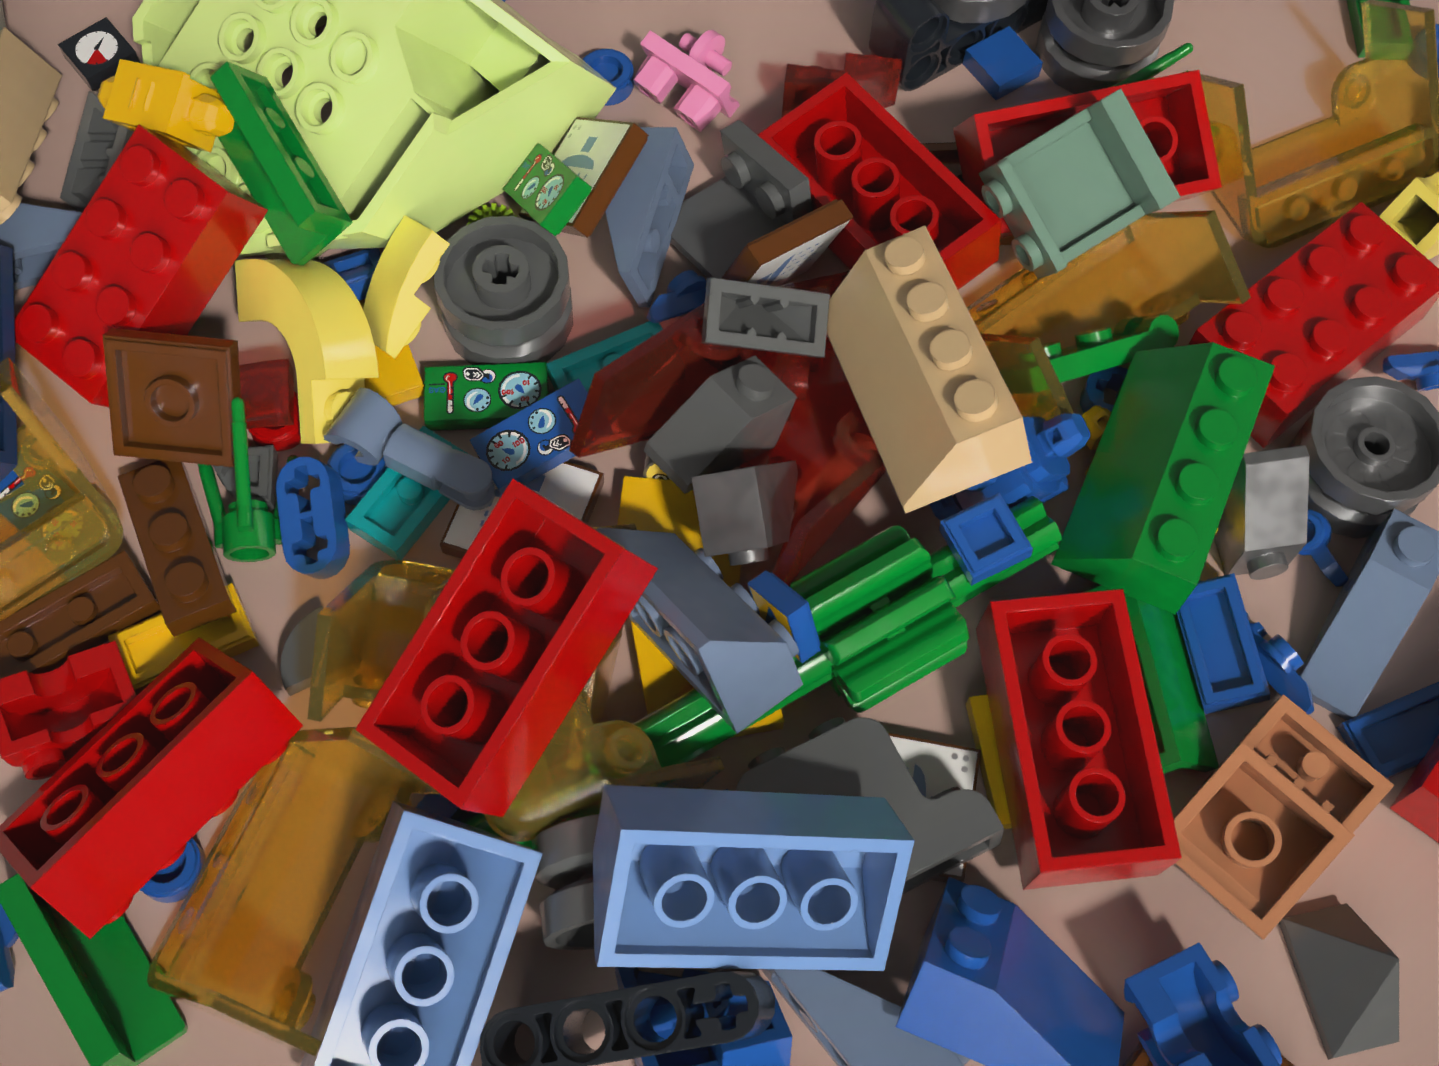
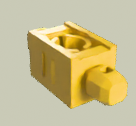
[97,59,235,153]

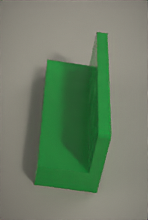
[210,61,353,266]
[1084,585,1219,774]
[0,874,188,1066]

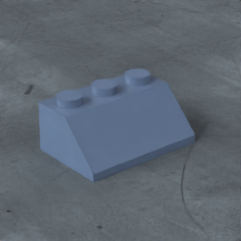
[596,527,803,734]

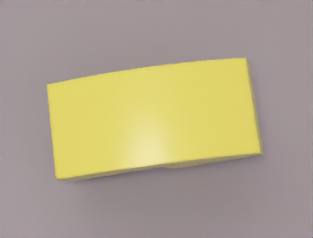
[363,215,450,358]

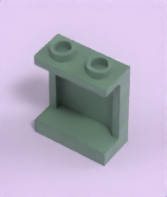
[978,88,1180,279]

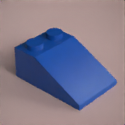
[896,877,1125,1066]

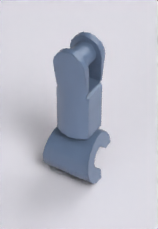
[324,388,495,511]

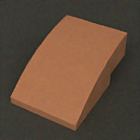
[1173,694,1395,940]

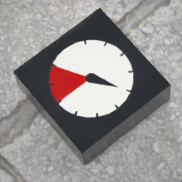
[58,17,140,91]

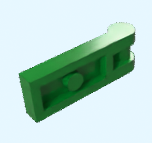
[1002,315,1179,390]

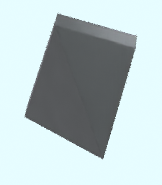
[60,91,134,212]
[701,278,830,358]
[1279,903,1399,1060]

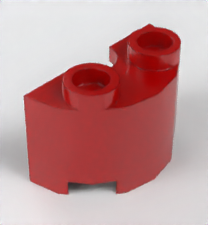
[0,640,136,780]

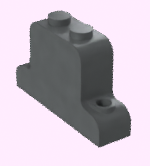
[736,717,1004,895]

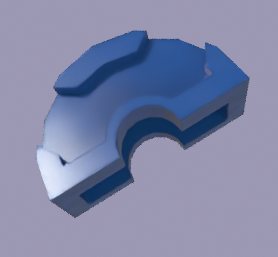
[1124,942,1282,1066]

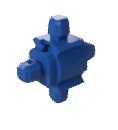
[929,414,1090,520]

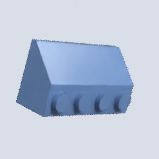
[593,785,915,971]
[300,801,543,1066]

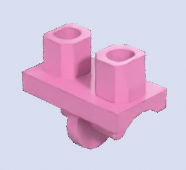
[633,30,740,132]

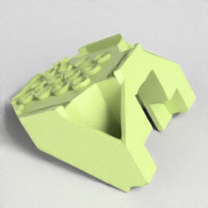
[132,0,617,260]

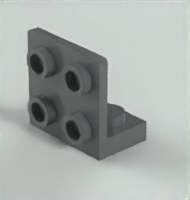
[670,120,813,279]

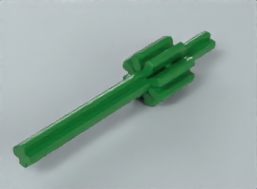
[460,496,1062,849]

